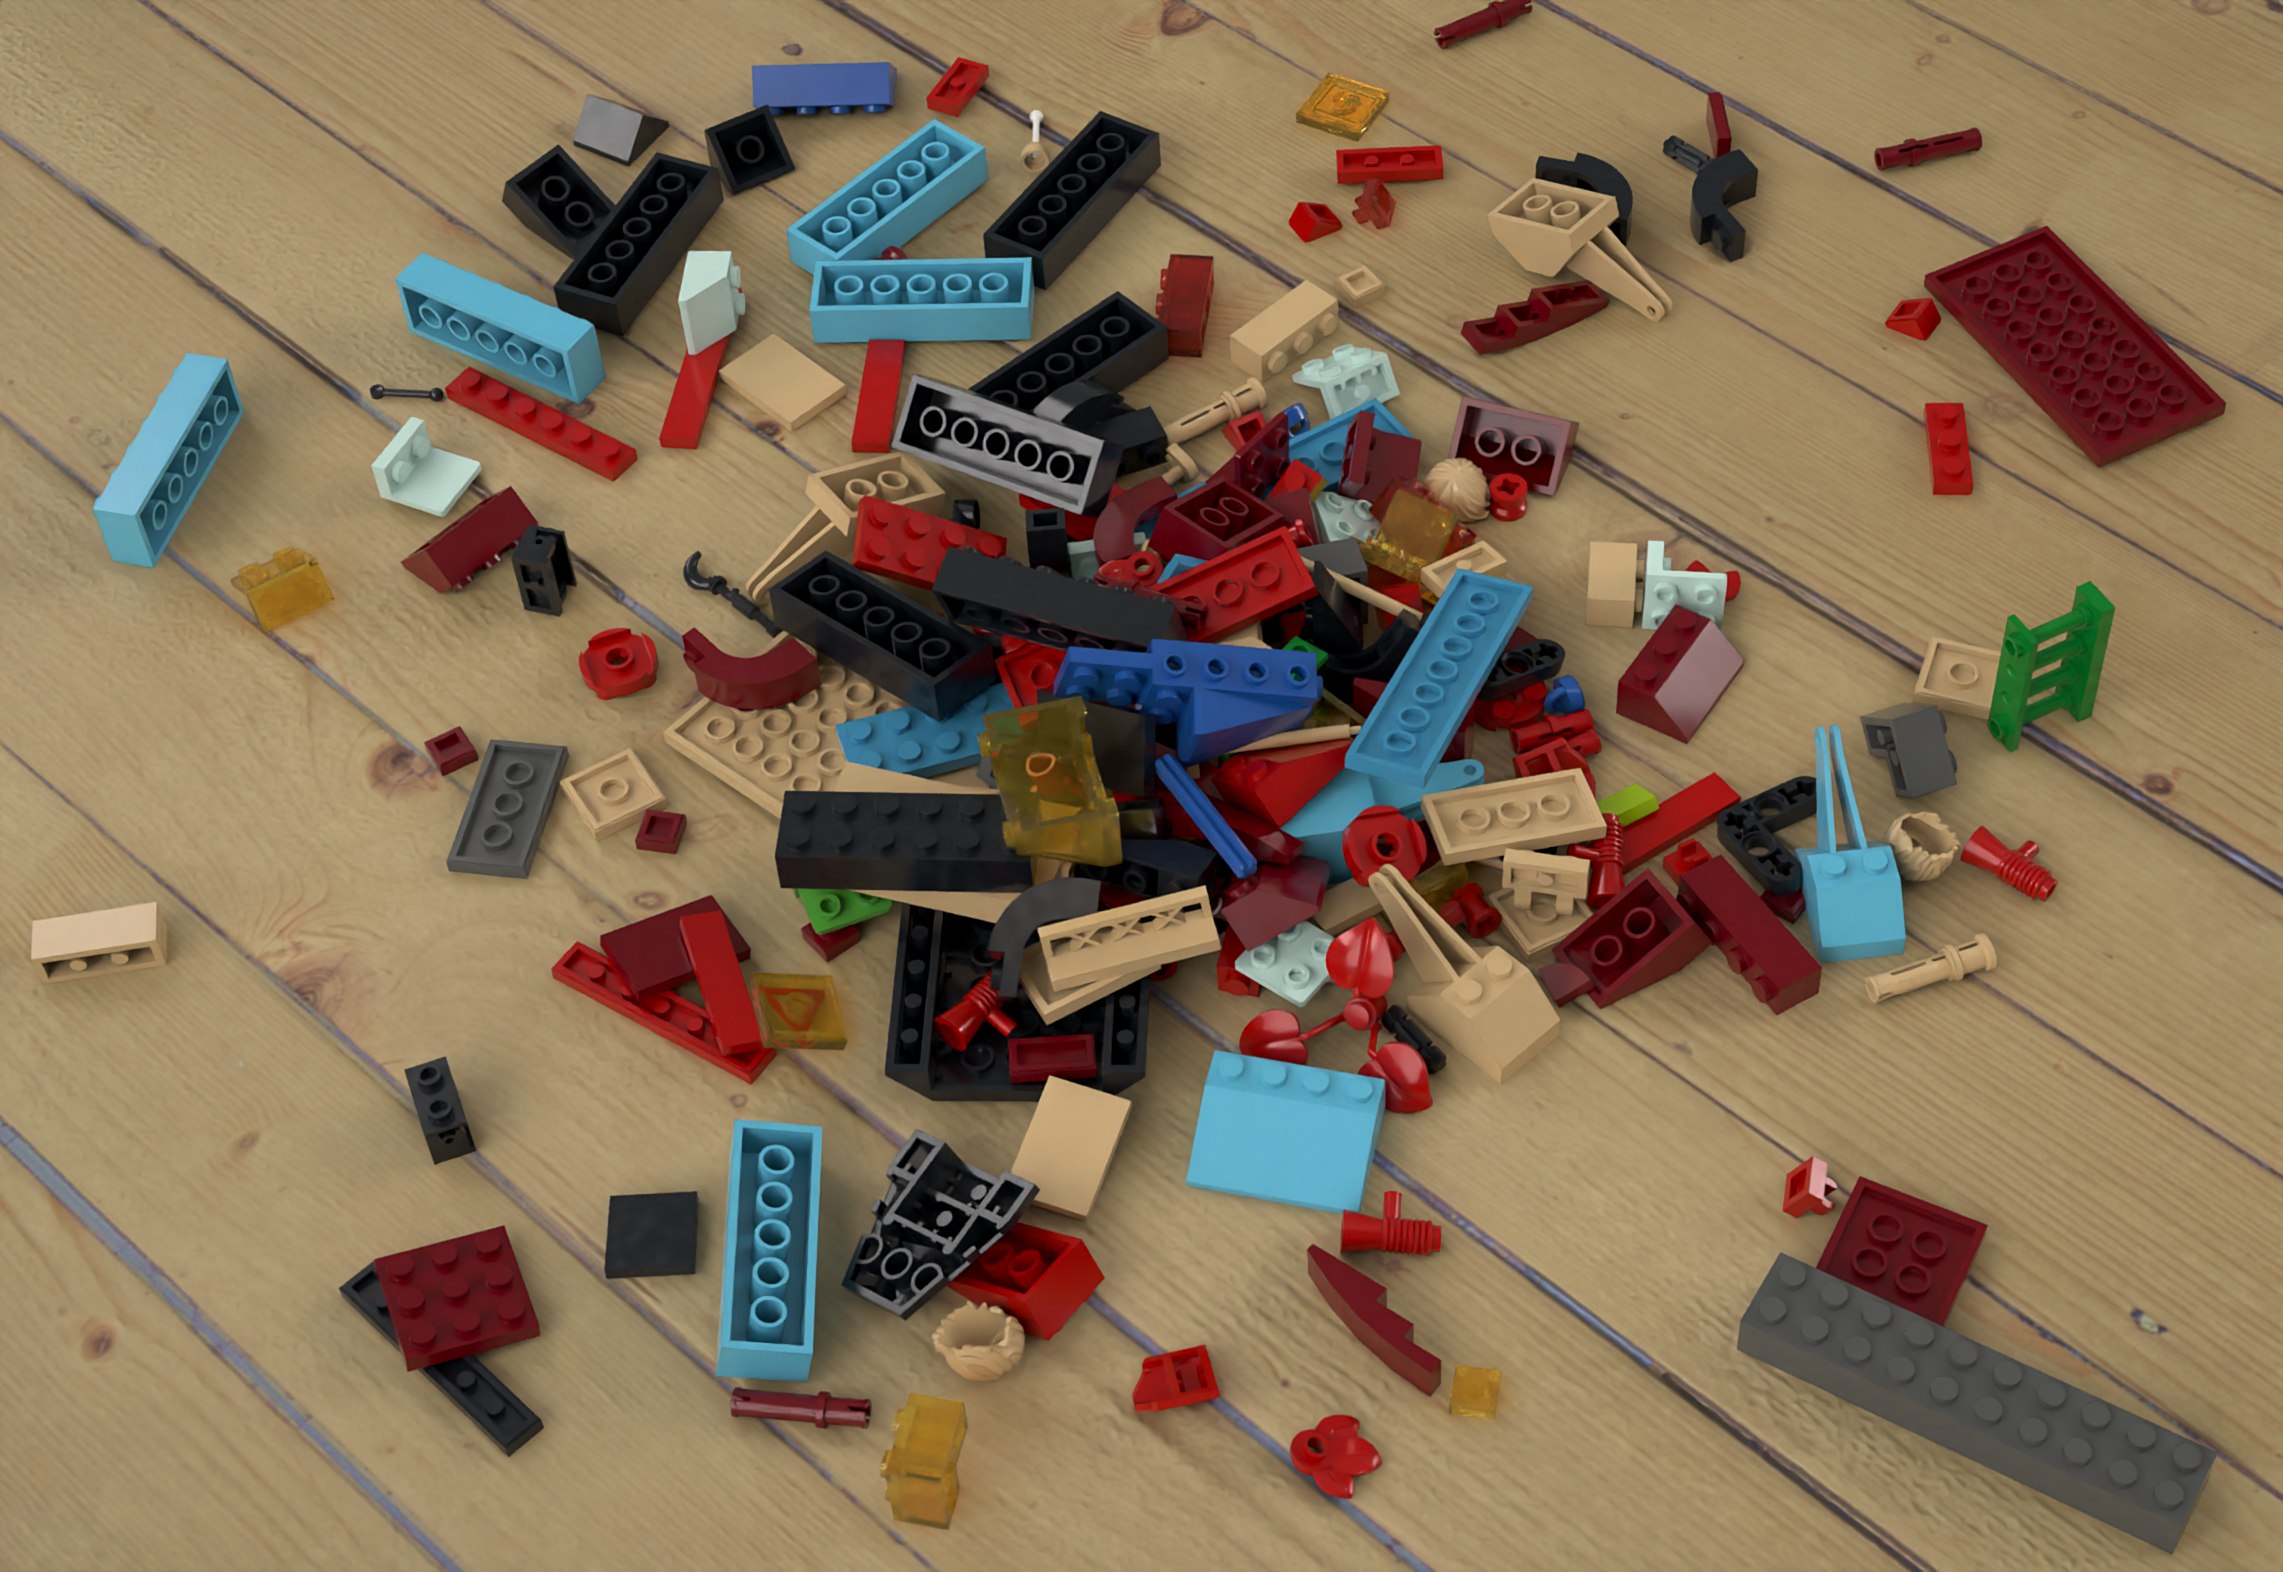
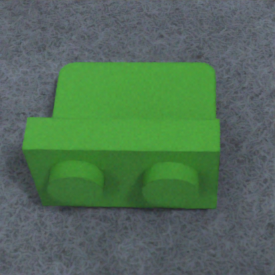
[792,889,893,935]

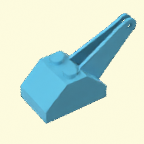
[1794,724,1906,963]
[1280,759,1484,885]

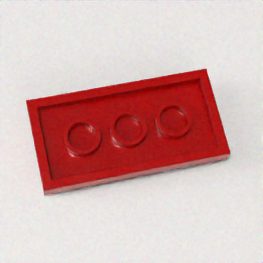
[852,495,1007,592]

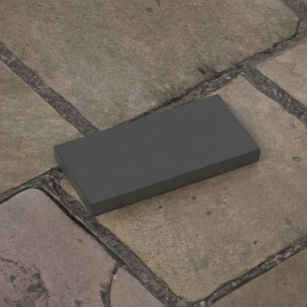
[446,739,569,879]

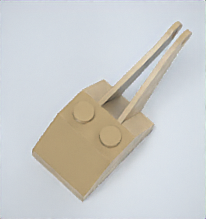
[1487,178,1673,322]
[745,451,945,605]
[1368,864,1560,1085]

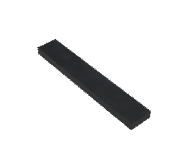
[339,1261,544,1457]

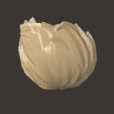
[1423,458,1490,523]
[1883,811,1961,882]
[932,1301,1026,1382]

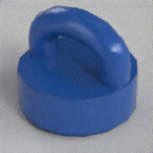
[1282,402,1310,440]
[1544,675,1585,715]

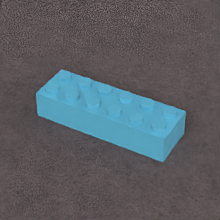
[786,119,988,275]
[395,252,606,404]
[809,257,1035,343]
[93,353,245,568]
[716,1119,822,1383]

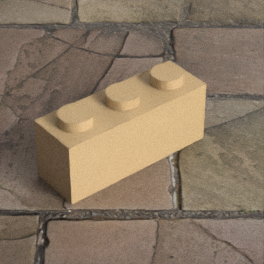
[1230,280,1339,383]
[31,902,167,984]

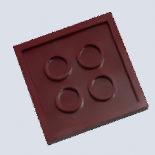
[1816,1176,1988,1327]
[374,1225,540,1372]

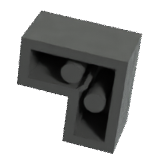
[1860,703,1957,799]

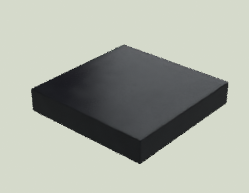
[604,1191,699,1279]

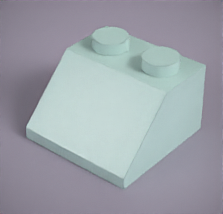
[678,251,745,355]

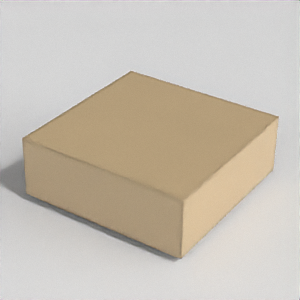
[1335,265,1385,309]

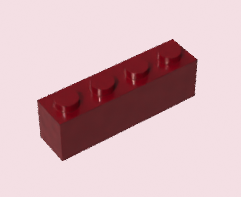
[1676,854,1822,1015]

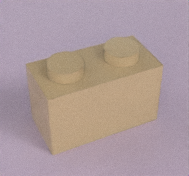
[1586,541,1644,628]

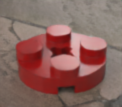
[578,628,659,700]
[1474,666,1547,732]
[1342,805,1427,887]

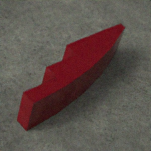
[1460,280,1609,355]
[1132,788,1305,864]
[1307,1244,1441,1397]

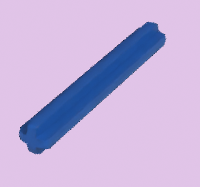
[1155,754,1257,879]

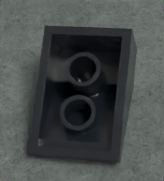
[502,144,616,260]

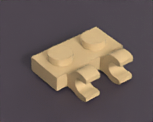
[1502,848,1590,916]

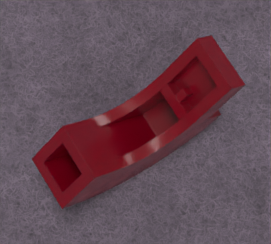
[682,627,821,710]

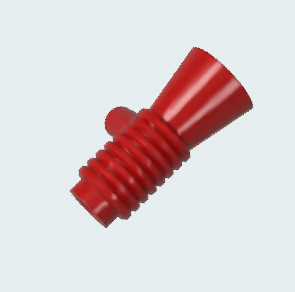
[1567,813,1625,910]
[1960,826,2058,902]
[934,971,1020,1051]
[1340,1191,1441,1256]

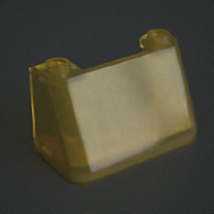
[977,695,1122,867]

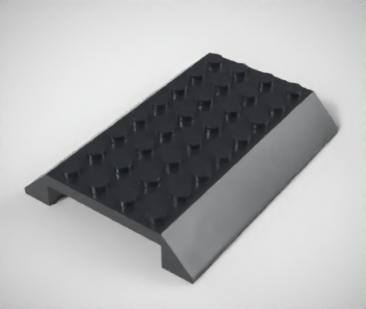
[885,854,1153,1102]

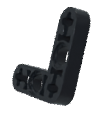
[1419,613,1565,701]
[1717,776,1817,896]

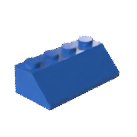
[752,62,897,116]

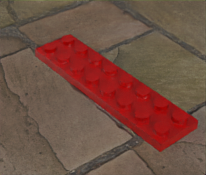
[994,526,1318,730]

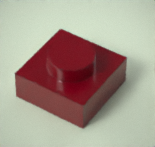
[801,922,861,963]

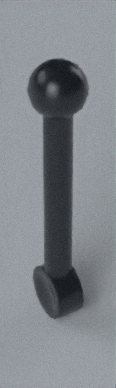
[369,384,444,402]

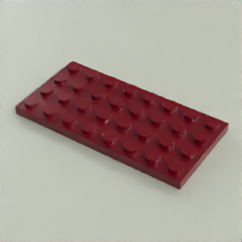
[1924,226,2226,468]

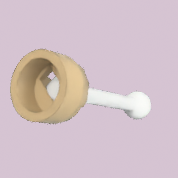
[1021,110,1049,173]

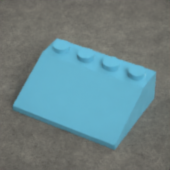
[1186,1050,1385,1214]

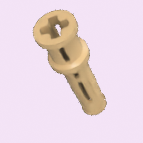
[1163,376,1268,447]
[1865,932,1997,1004]

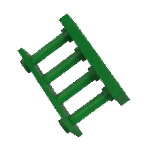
[1987,581,2116,752]

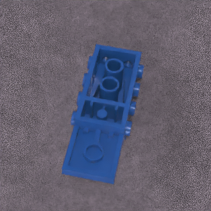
[1054,638,1323,769]

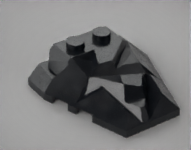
[841,1129,1040,1321]

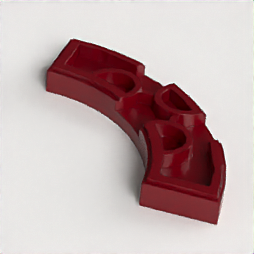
[1094,476,1178,568]

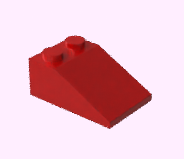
[1211,738,1355,829]
[946,1222,1105,1341]

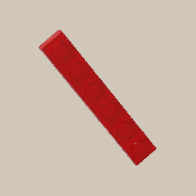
[445,366,638,482]

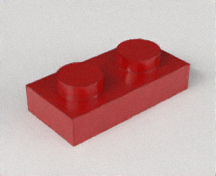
[926,57,989,117]

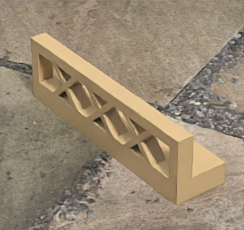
[1037,885,1221,992]

